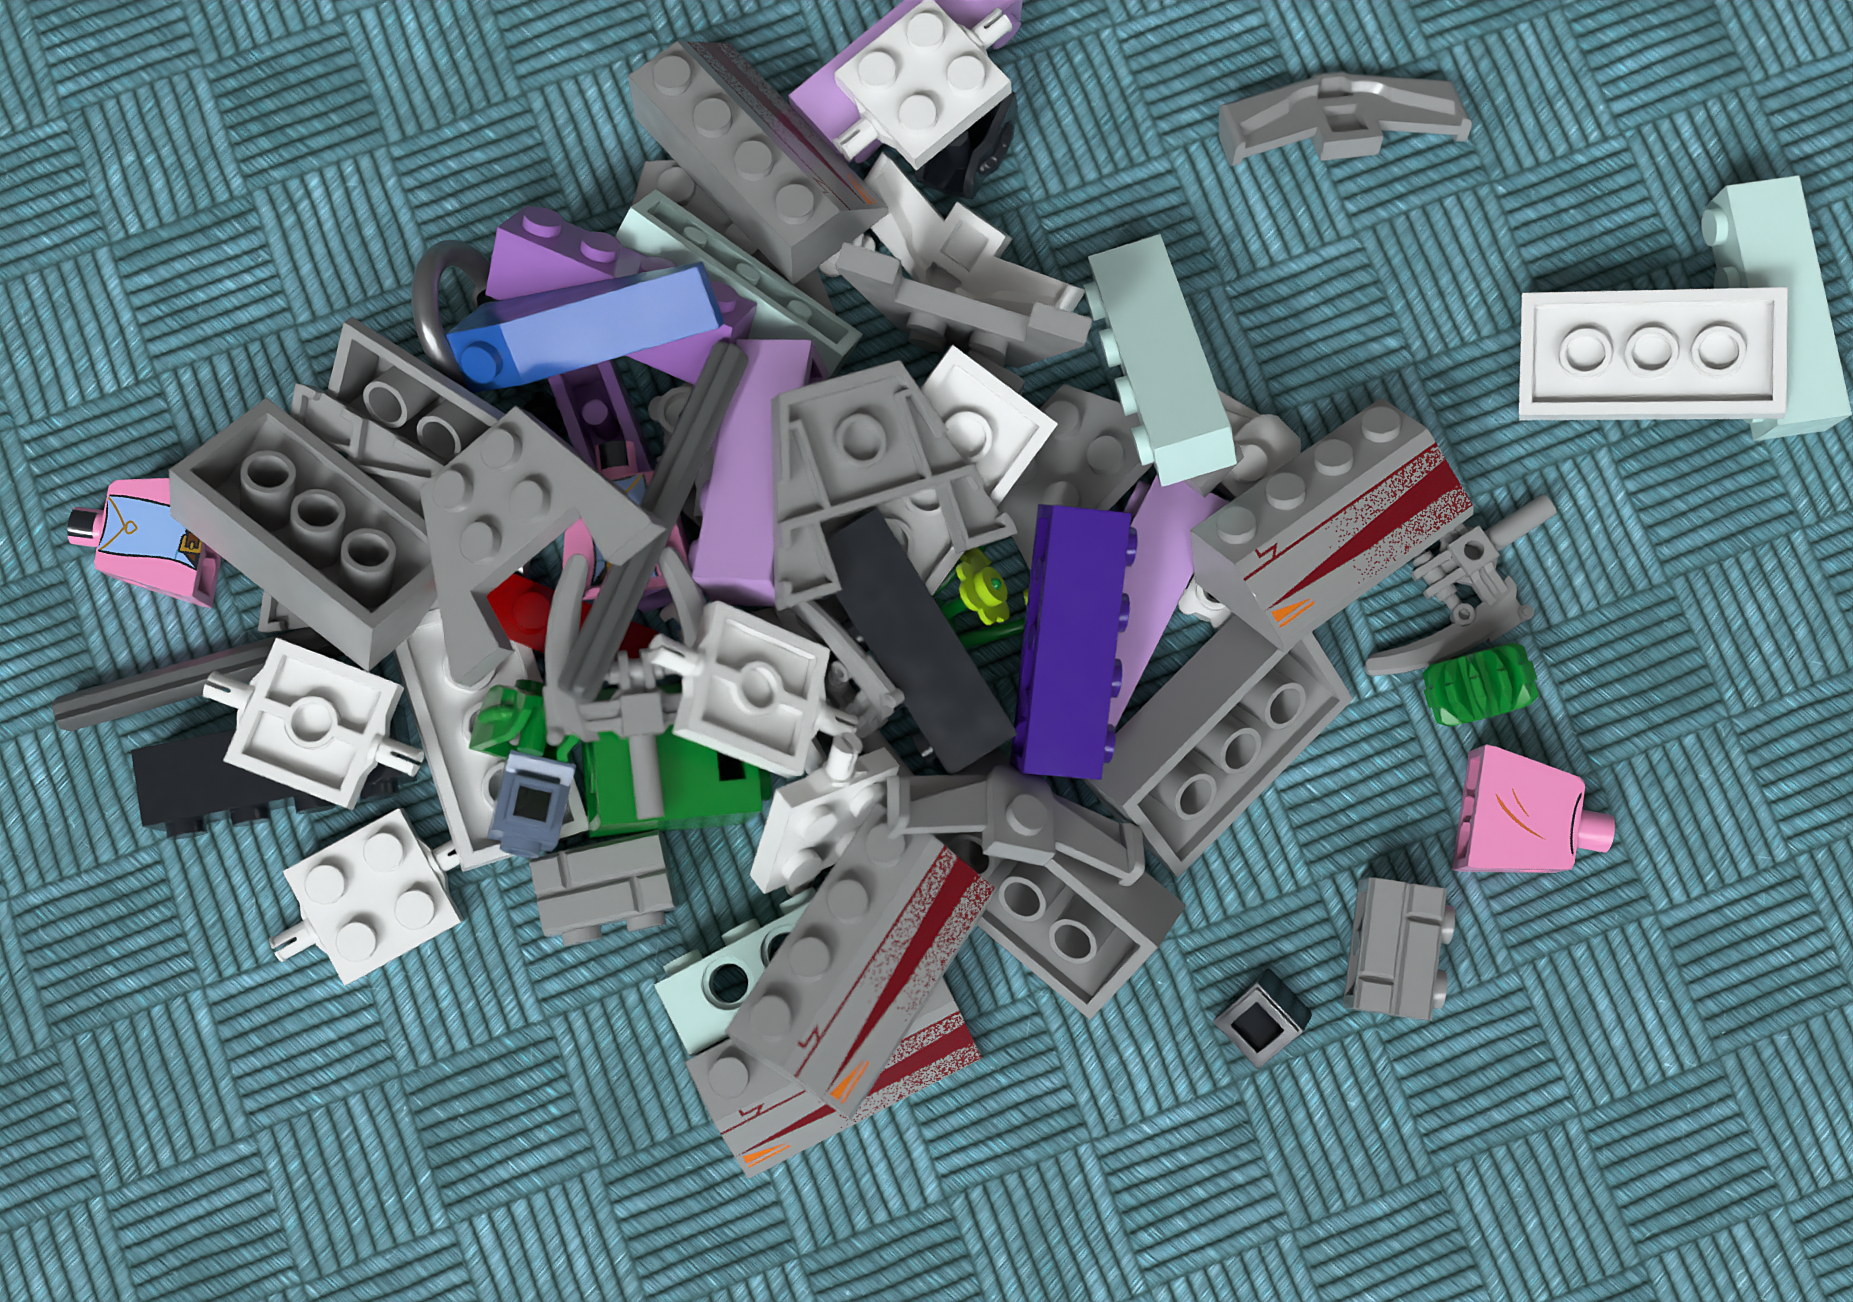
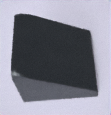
[1213,969,1312,1069]

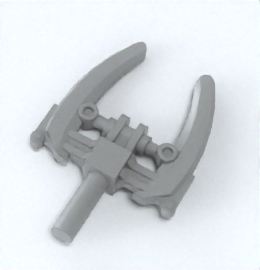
[1364,494,1557,676]
[542,546,707,819]
[750,600,915,776]

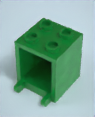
[581,684,771,839]

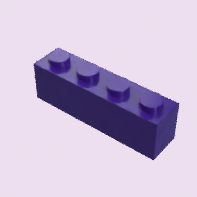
[1010,504,1138,780]

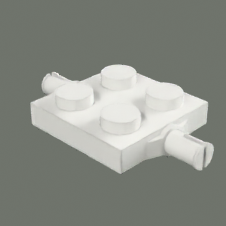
[833,0,1012,170]
[647,600,858,779]
[203,638,424,810]
[750,732,900,897]
[269,808,465,986]

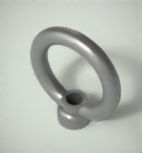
[411,240,495,392]

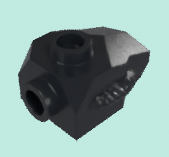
[914,92,1018,200]

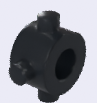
[523,392,563,434]

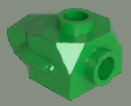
[468,679,581,763]

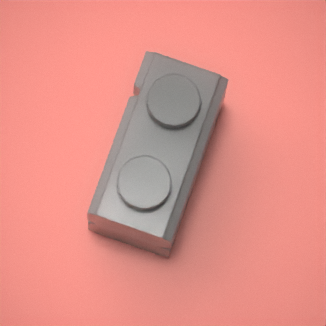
[529,830,679,947]
[1343,877,1455,1021]

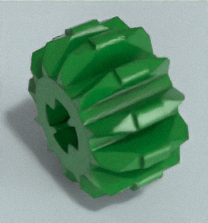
[1422,642,1539,726]

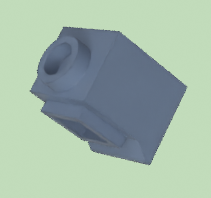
[487,750,576,858]

